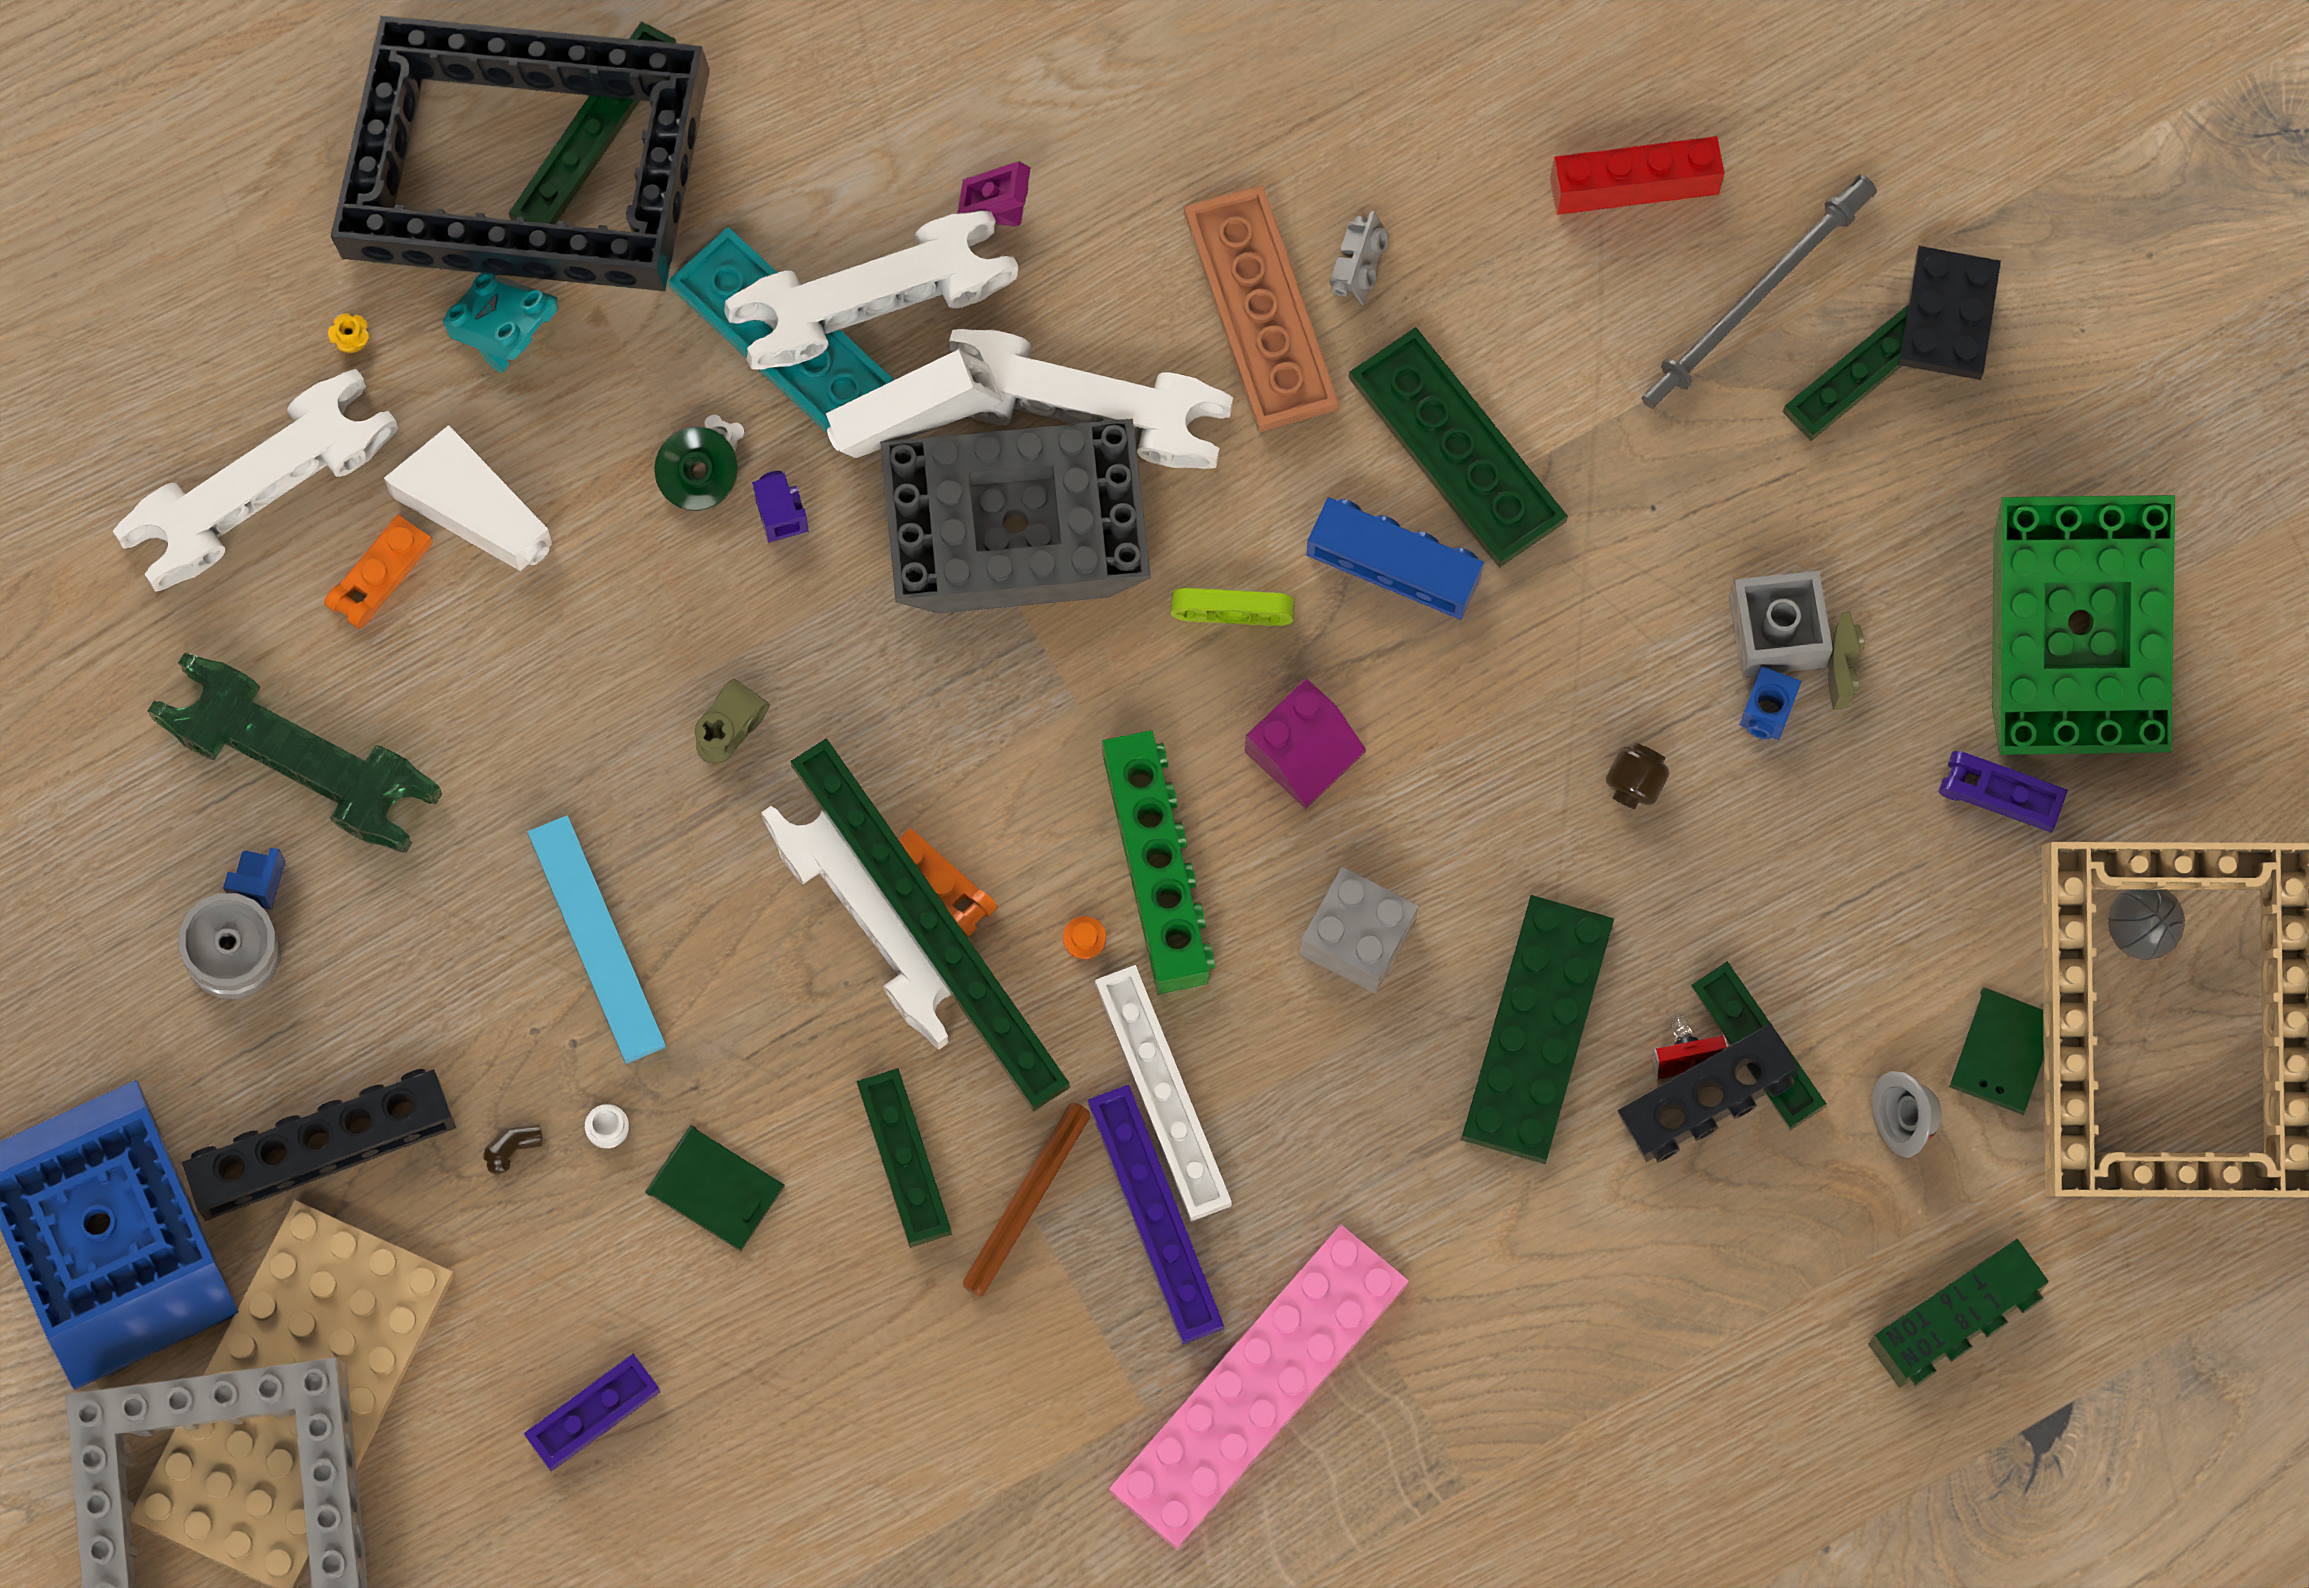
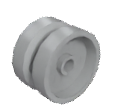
[178,893,280,999]

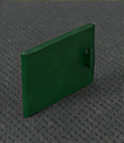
[1949,987,2044,1115]
[645,1125,785,1252]

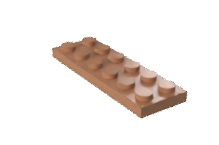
[1184,185,1339,433]

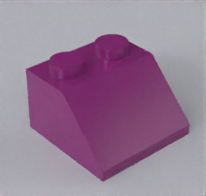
[1245,678,1366,809]

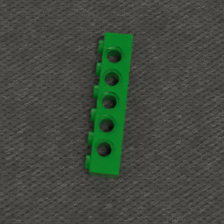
[1102,730,1215,995]

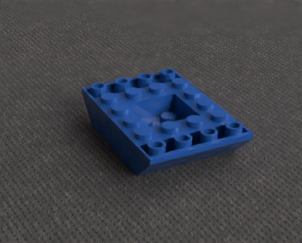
[0,1080,239,1390]

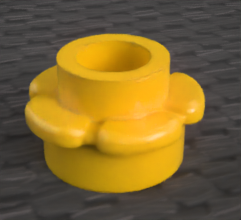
[328,313,369,353]

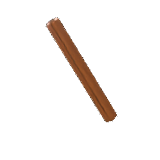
[963,1102,1090,1296]

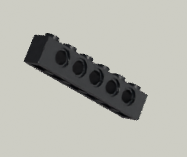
[182,1069,456,1221]

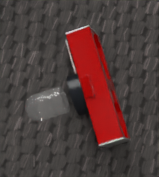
[1653,1015,1728,1080]

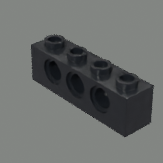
[1618,1023,1799,1163]

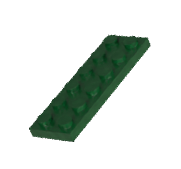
[1348,327,1568,568]
[1461,895,1614,1164]

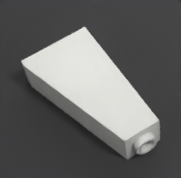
[826,349,1003,458]
[384,425,552,571]

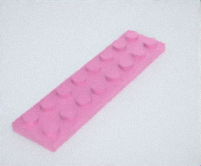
[1109,1224,1409,1550]

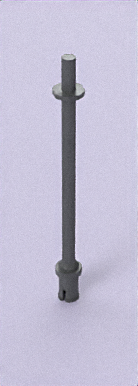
[1641,174,1877,409]

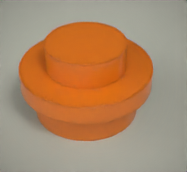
[1063,916,1106,959]

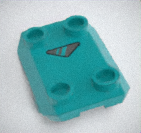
[443,273,559,373]

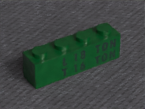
[1868,1238,2049,1388]

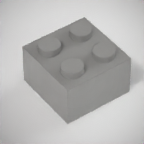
[1729,570,1833,677]
[1299,866,1419,994]

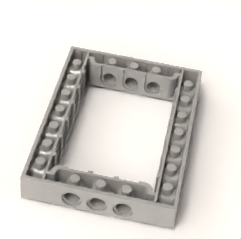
[66,1357,368,1588]

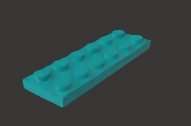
[668,227,894,434]

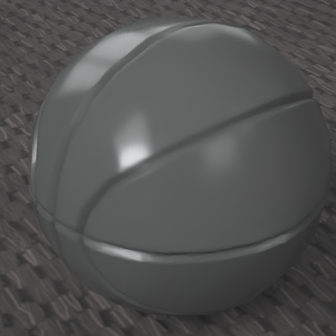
[2108,890,2185,960]

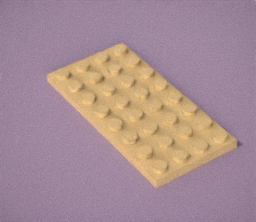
[130,1200,455,1588]

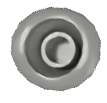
[1871,1071,1942,1158]

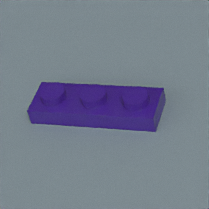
[523,1353,661,1472]

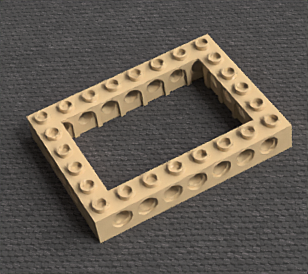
[2042,842,2309,1197]

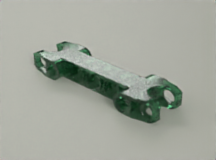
[147,653,442,853]

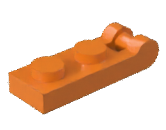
[324,514,433,629]
[898,827,998,938]

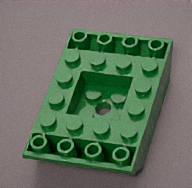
[1992,495,2175,755]

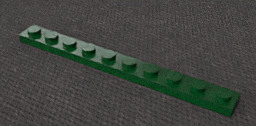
[790,738,1070,1112]

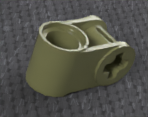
[695,679,770,764]

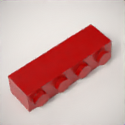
[1550,136,1725,215]

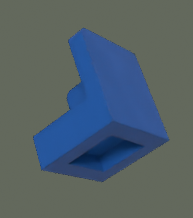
[223,847,286,910]

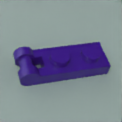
[1938,751,2068,833]

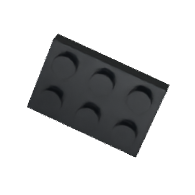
[1898,246,2001,380]

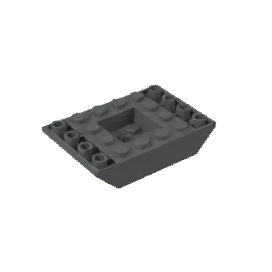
[880,419,1151,614]

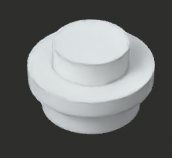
[585,1104,629,1149]

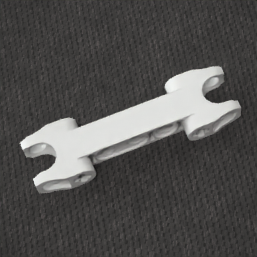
[724,211,1019,370]
[949,329,1233,469]
[113,369,398,592]
[761,806,951,1050]

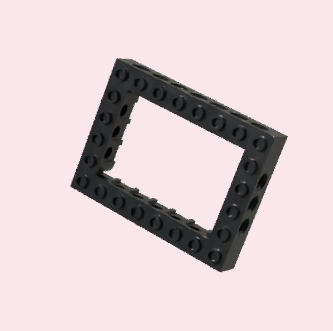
[330,16,710,292]

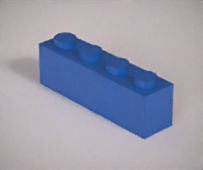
[1306,497,1484,620]

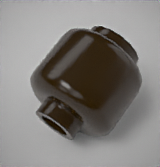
[1605,743,1670,810]

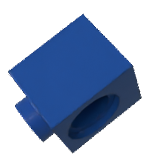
[1739,666,1802,740]

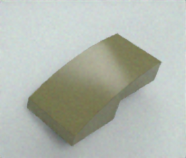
[1828,611,1864,711]

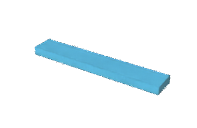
[527,815,666,1064]

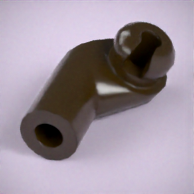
[483,1125,543,1174]

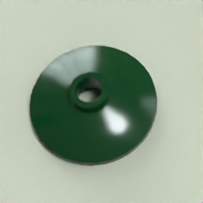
[654,427,738,511]

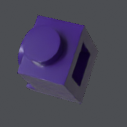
[752,471,809,543]

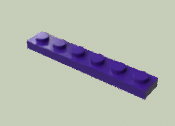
[1088,1084,1224,1345]

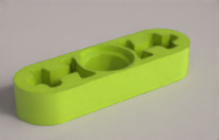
[1171,588,1295,626]

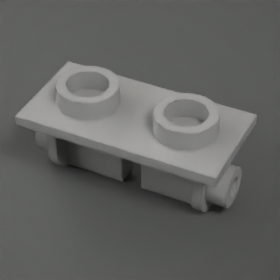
[1329,212,1388,305]

